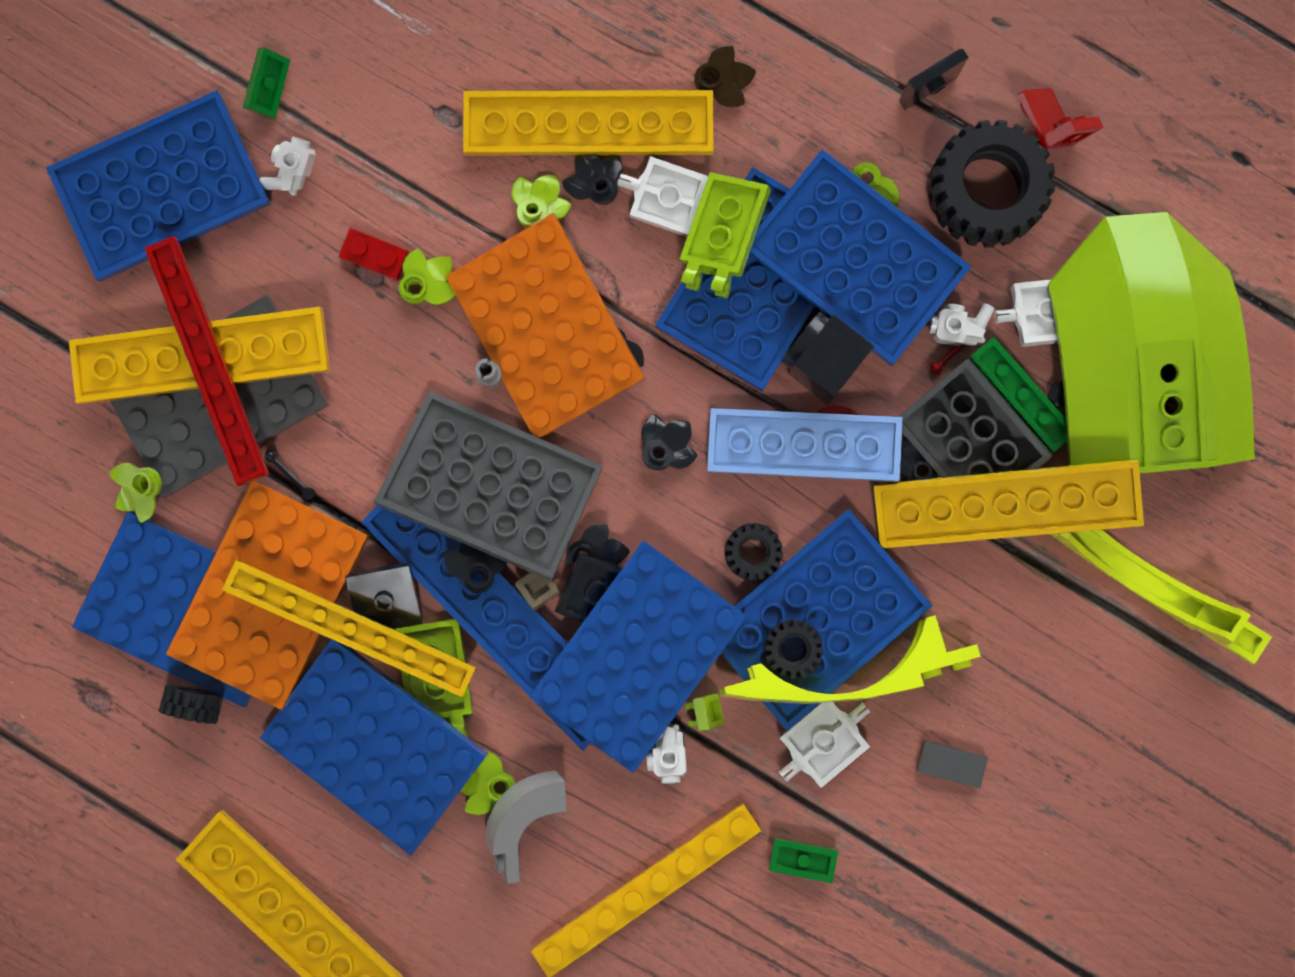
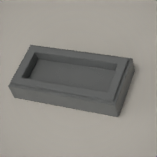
[916,740,988,788]

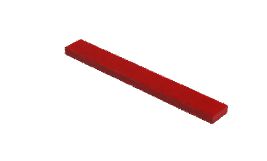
[144,236,270,487]

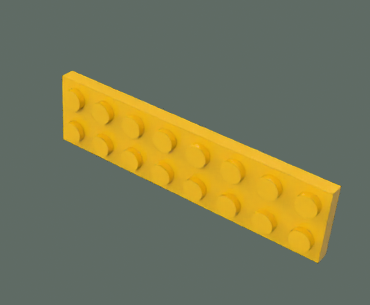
[463,90,714,156]
[69,307,330,404]
[874,459,1144,548]
[176,810,403,977]

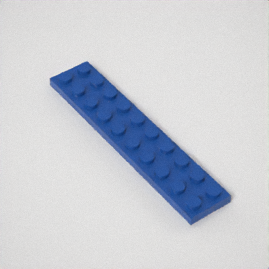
[361,506,591,751]

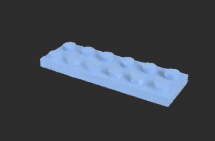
[707,408,903,482]

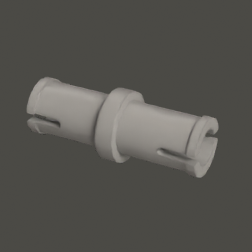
[475,359,502,388]

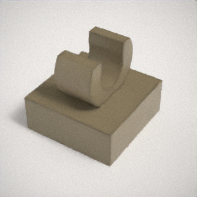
[515,573,560,612]

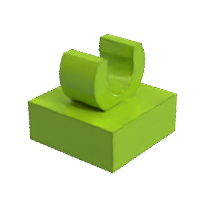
[685,693,725,731]

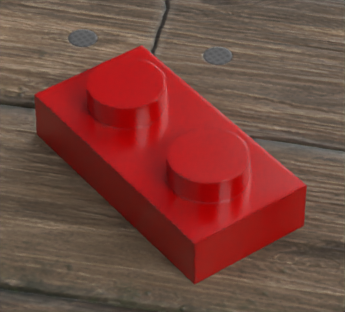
[338,228,409,282]

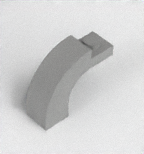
[485,770,567,884]

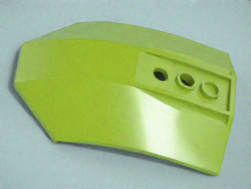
[1047,212,1255,473]

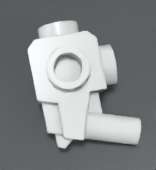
[259,136,316,196]
[928,303,995,346]
[647,724,687,784]

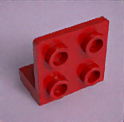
[1018,88,1104,150]

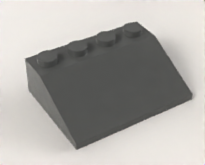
[899,357,1052,478]

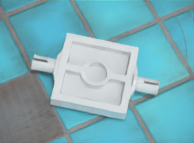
[617,156,708,237]
[994,280,1058,347]
[778,702,871,788]

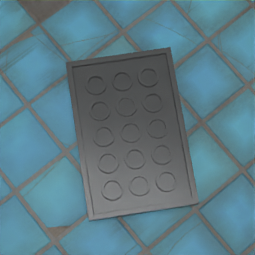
[110,295,330,498]
[374,391,603,582]

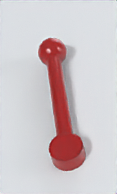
[930,344,965,374]

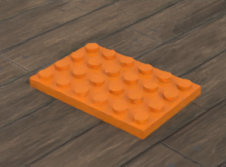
[446,213,646,439]
[166,481,369,710]

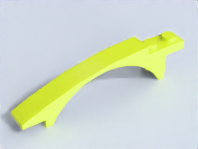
[1050,530,1272,665]
[720,615,981,704]

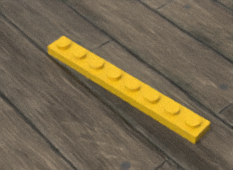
[222,560,476,697]
[531,803,761,977]

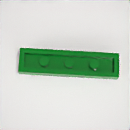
[969,337,1067,453]

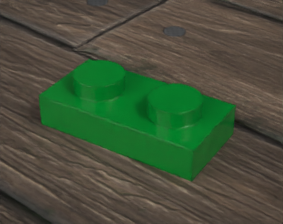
[242,47,290,119]
[768,837,839,884]

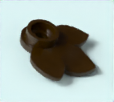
[694,46,756,107]

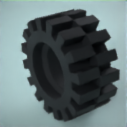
[724,523,783,581]
[763,620,824,679]
[159,685,223,724]

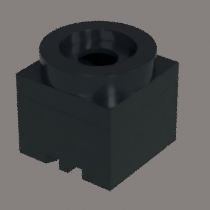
[781,312,874,405]

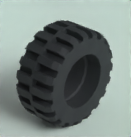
[927,120,1056,248]

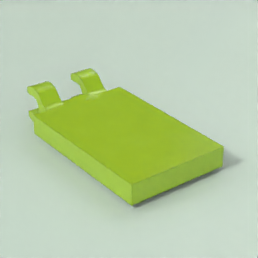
[680,172,771,298]
[395,619,474,737]

